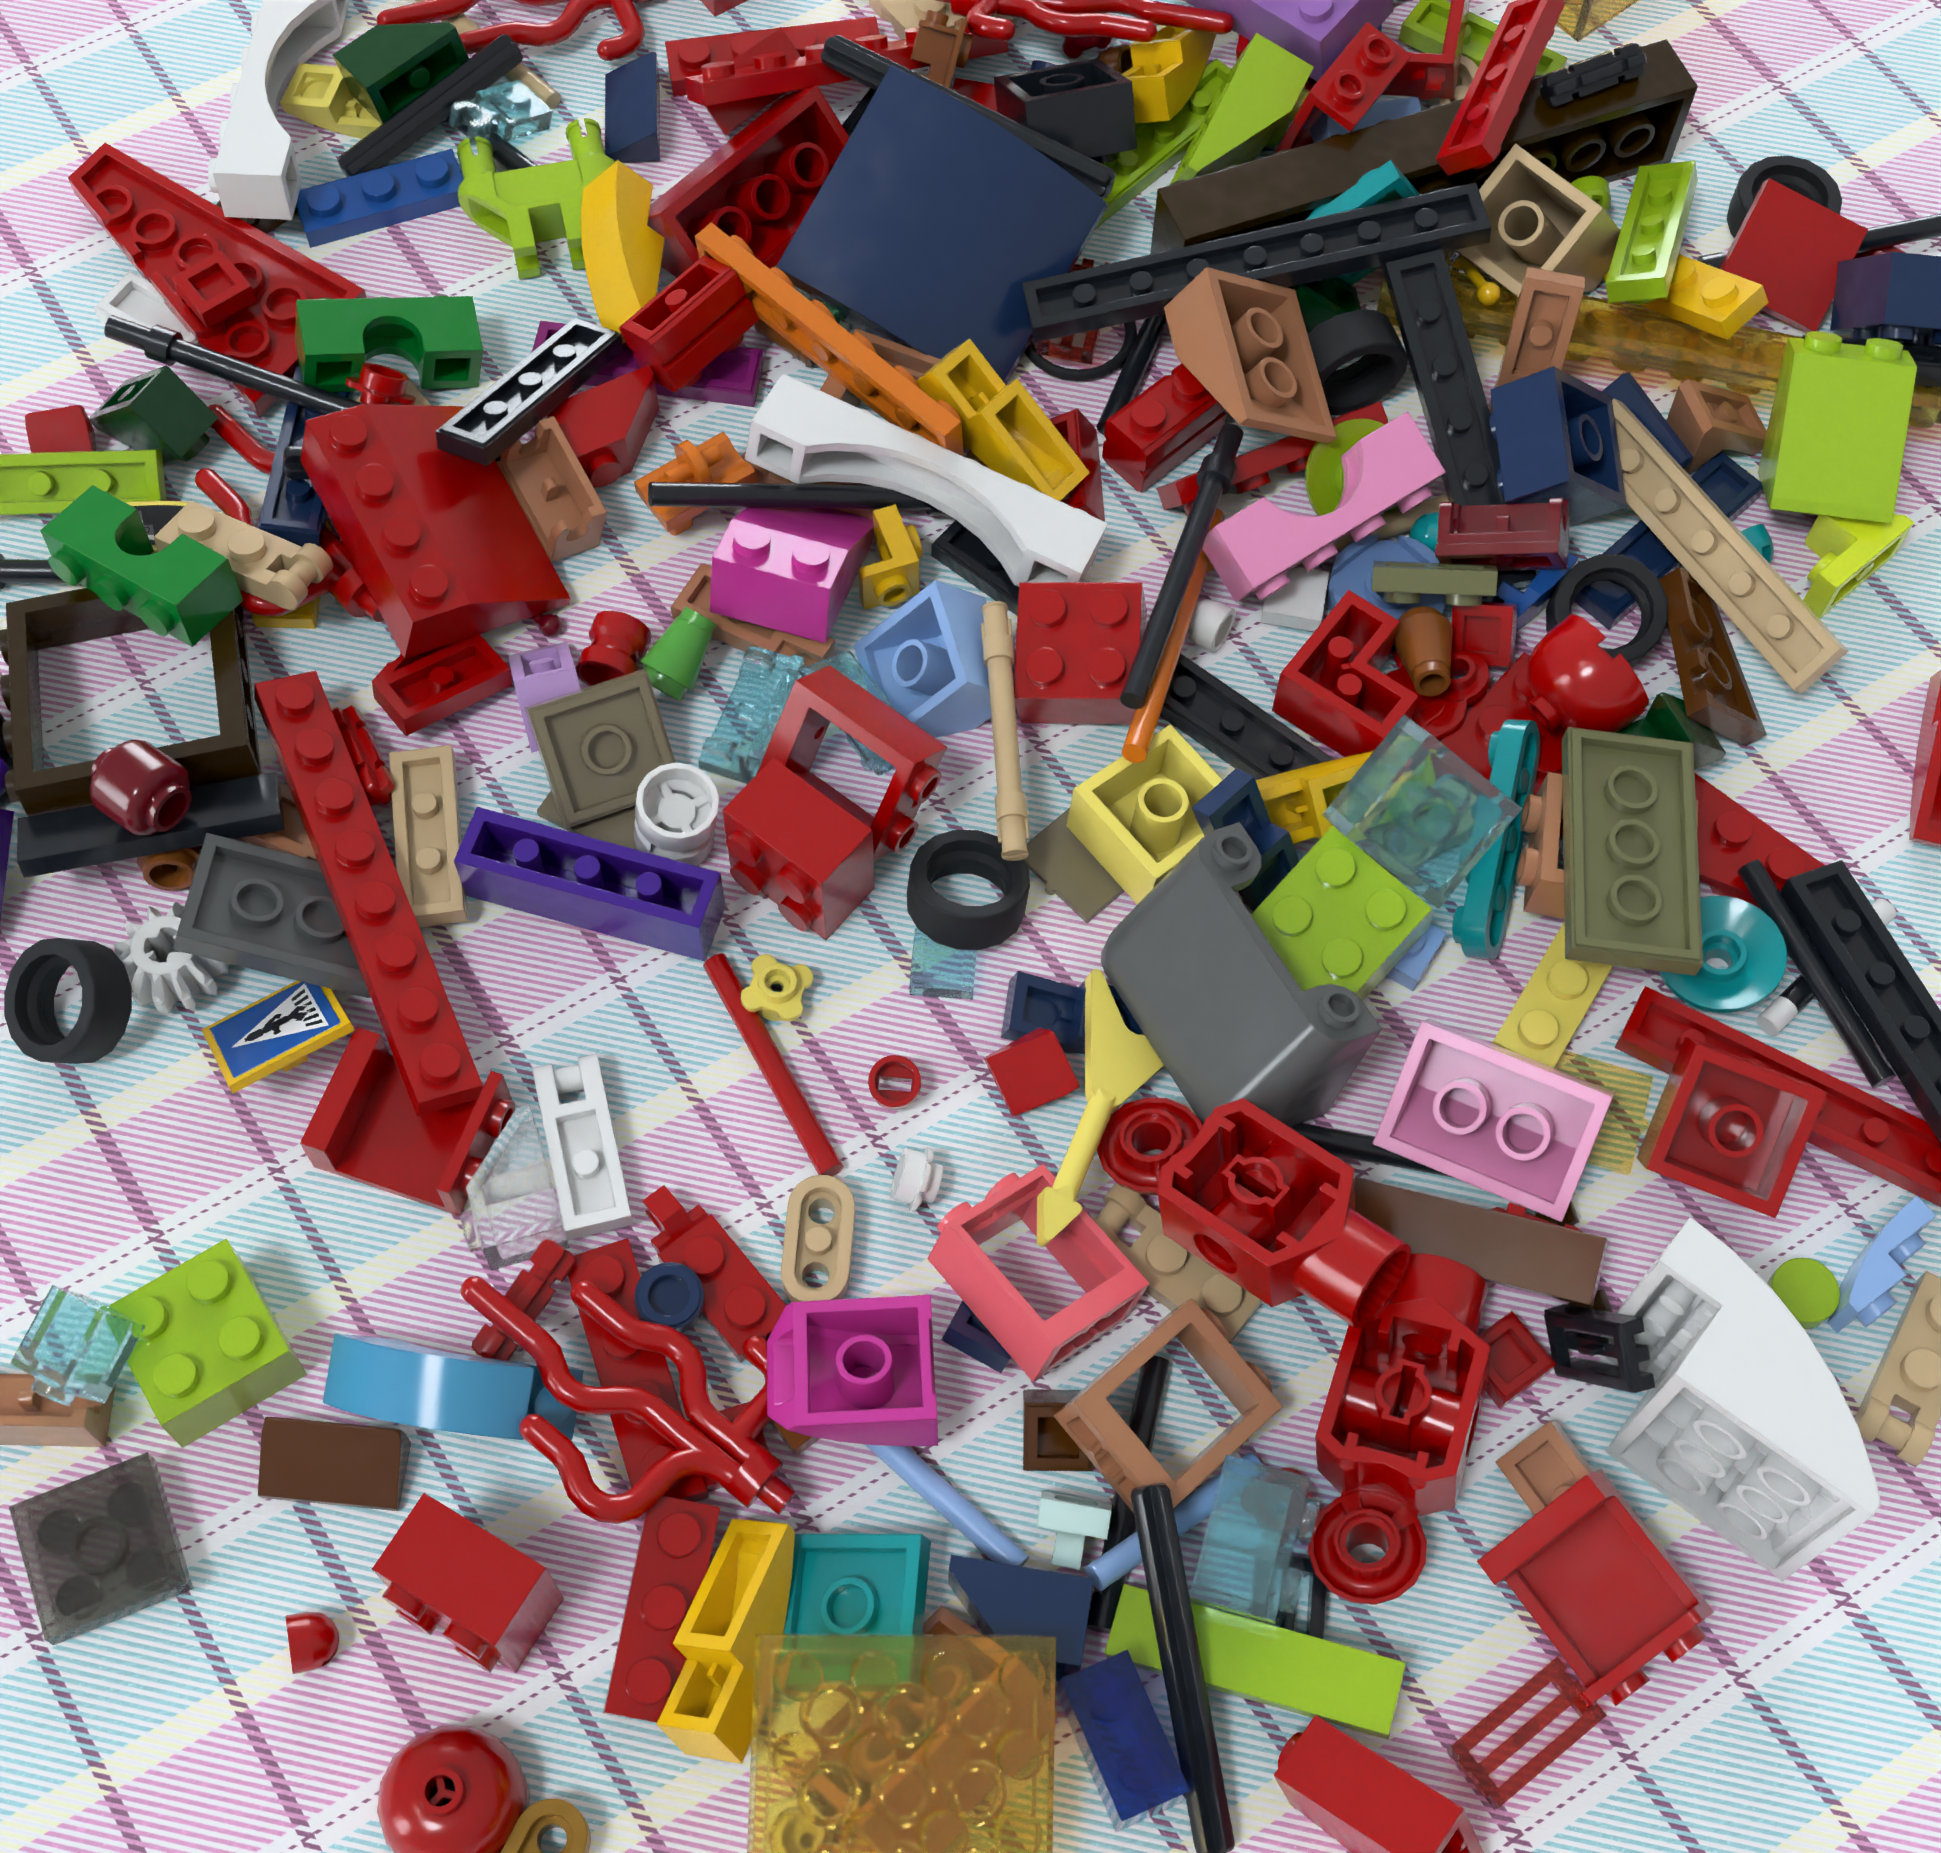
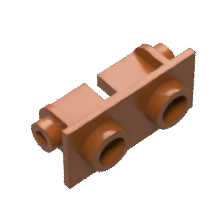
[910,10,973,93]

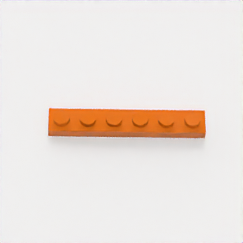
[695,222,964,456]

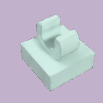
[1036,1491,1111,1570]

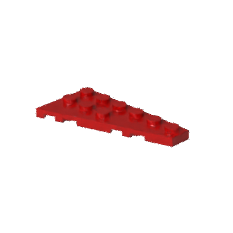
[68,143,367,418]
[1429,652,1825,909]

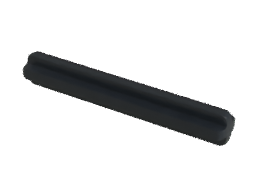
[337,34,523,177]

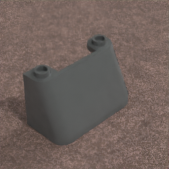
[1101,822,1382,1127]

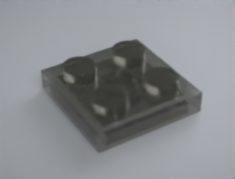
[9,1452,194,1646]

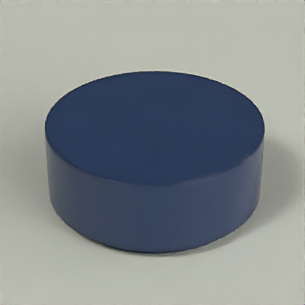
[635,1262,705,1333]

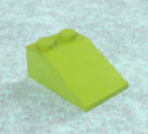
[1154,33,1314,215]

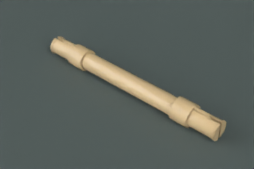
[981,601,1030,861]

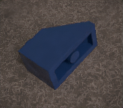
[948,1555,1094,1687]

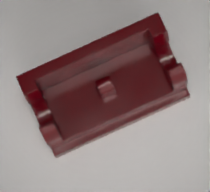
[1435,497,1570,571]

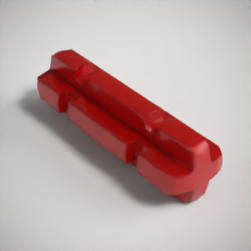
[332,706,395,807]
[471,1239,576,1360]

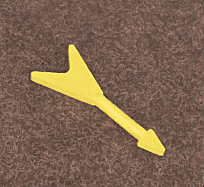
[1036,969,1164,1247]

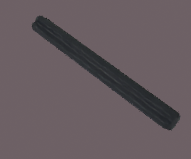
[821,35,1116,199]

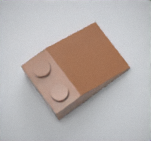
[1164,267,1337,444]

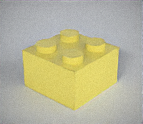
[1066,724,1222,905]

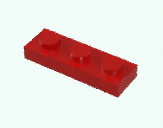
[603,1496,720,1724]

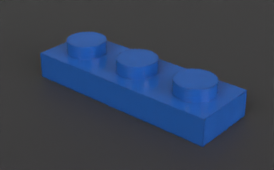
[296,149,464,248]

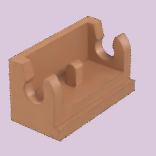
[497,416,607,562]
[0,1371,116,1447]

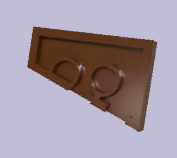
[1659,567,1767,746]

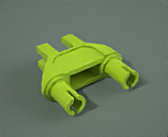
[457,118,615,280]

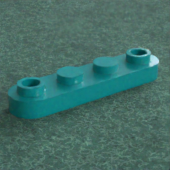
[1452,719,1540,959]

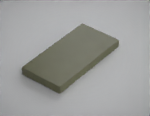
[1562,727,1703,976]

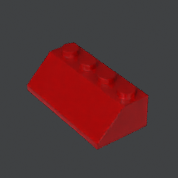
[647,86,850,278]

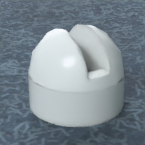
[1187,599,1236,653]

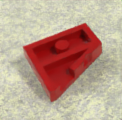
[372,634,512,736]

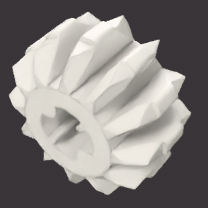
[114,902,229,1016]

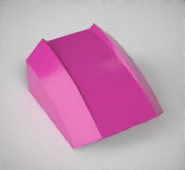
[767,1295,938,1446]

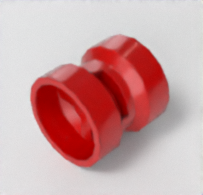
[575,611,652,686]

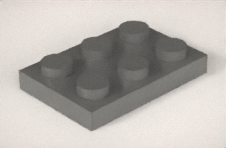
[173,833,370,998]

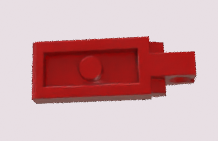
[642,1185,786,1363]

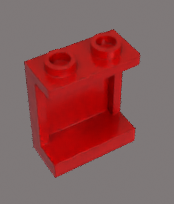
[1477,1469,1714,1706]

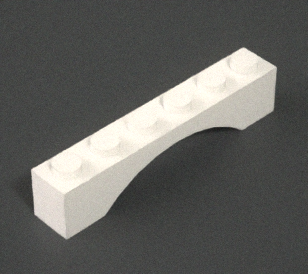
[208,0,349,220]
[745,373,1108,587]

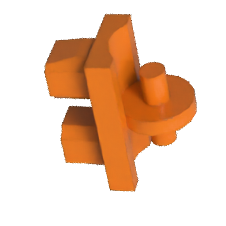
[634,431,757,536]

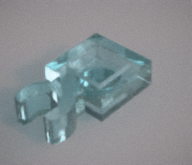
[449,80,553,145]

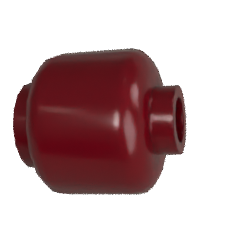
[90,739,192,836]

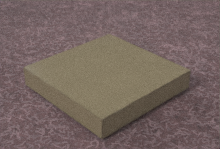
[524,669,675,828]

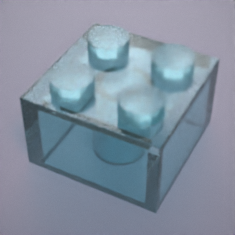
[1322,715,1522,909]

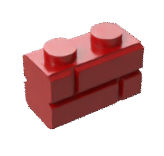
[619,255,760,393]
[1102,363,1227,492]

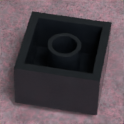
[994,58,1137,163]

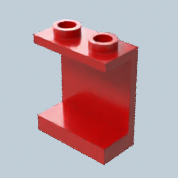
[1274,22,1412,154]
[300,1026,515,1216]

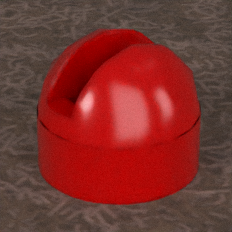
[868,1055,921,1110]
[285,1612,339,1674]

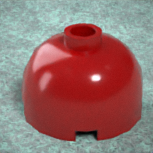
[1527,614,1649,733]
[377,1726,530,1853]

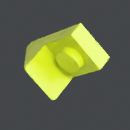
[1803,514,1914,619]

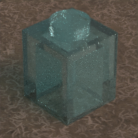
[10,1285,145,1406]

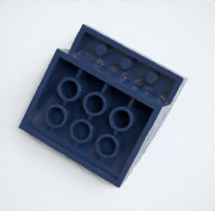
[776,64,1108,385]

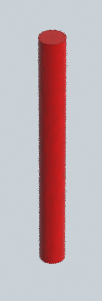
[703,953,844,1177]

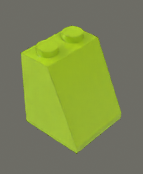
[1758,331,1917,524]

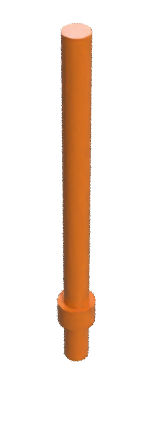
[1122,508,1224,763]

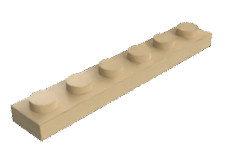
[1612,398,1849,694]

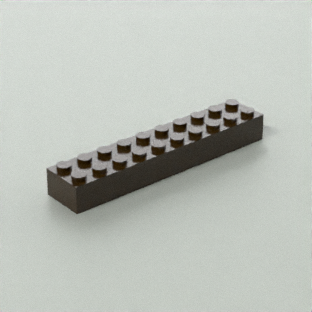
[1150,39,1698,254]

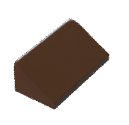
[258,1417,411,1511]

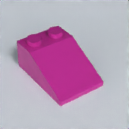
[710,508,874,643]

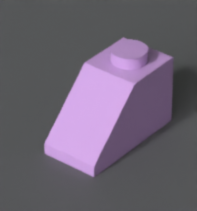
[508,642,580,753]

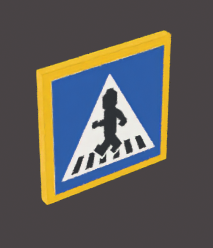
[201,980,354,1094]

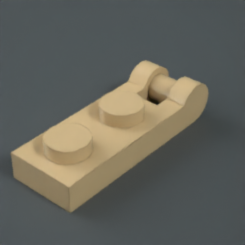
[154,500,333,610]
[1091,1183,1263,1344]
[1854,1271,1941,1467]

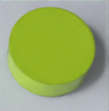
[1767,1258,1840,1329]

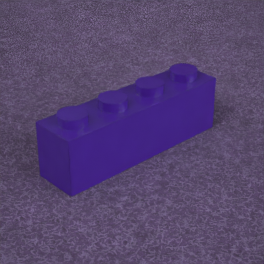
[454,807,726,962]

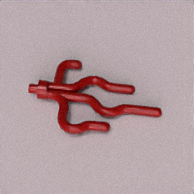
[376,0,652,61]
[935,0,1234,43]
[195,404,384,622]
[460,1276,796,1524]

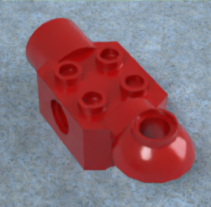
[1097,1098,1411,1329]
[1308,1253,1490,1605]

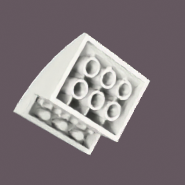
[1600,1217,1881,1582]

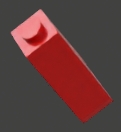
[1273,1715,1484,1853]

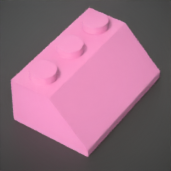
[1373,1019,1616,1222]

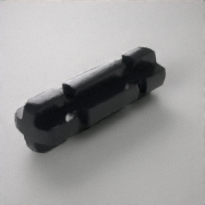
[1539,43,1647,107]

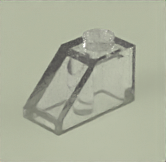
[460,1104,570,1271]

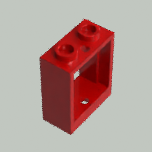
[756,665,947,862]

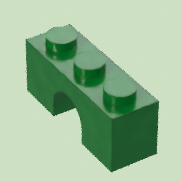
[295,295,483,392]
[40,485,243,647]

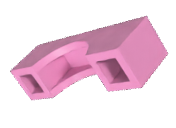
[1202,411,1446,603]

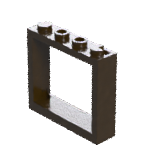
[0,588,262,816]

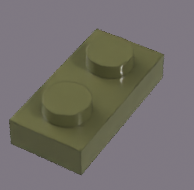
[1372,561,1498,606]

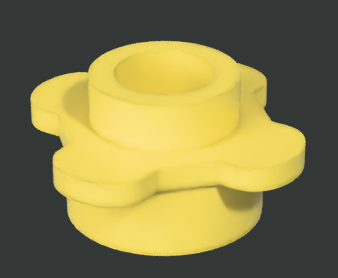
[741,954,813,1022]

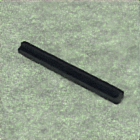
[1131,1483,1235,1853]

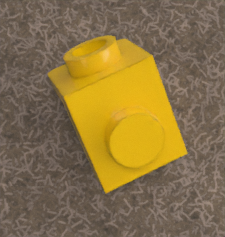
[858,504,923,609]

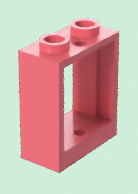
[927,1164,1150,1382]

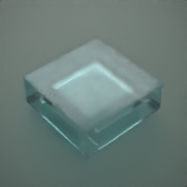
[909,928,977,1000]

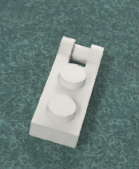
[533,1053,634,1240]

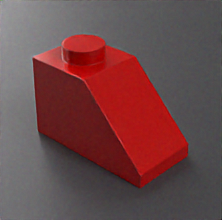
[544,365,659,488]

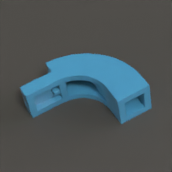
[323,1333,584,1440]

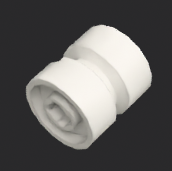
[634,762,719,866]

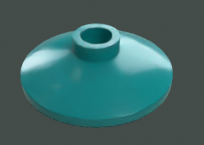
[1658,896,1787,1013]

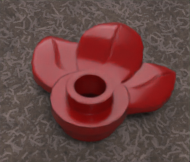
[1386,650,1491,744]

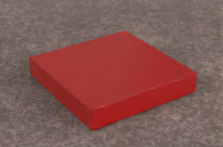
[1719,178,1868,333]

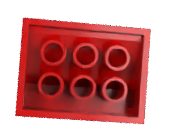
[300,404,571,659]

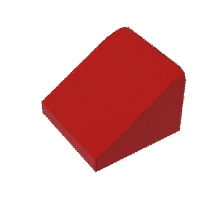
[25,405,96,453]
[983,1028,1080,1116]

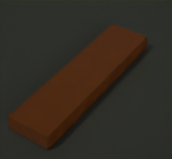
[1355,1177,1609,1308]

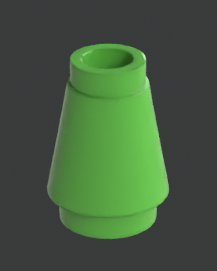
[640,607,717,702]

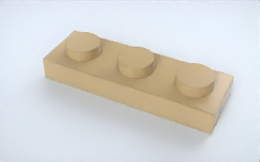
[389,745,468,928]

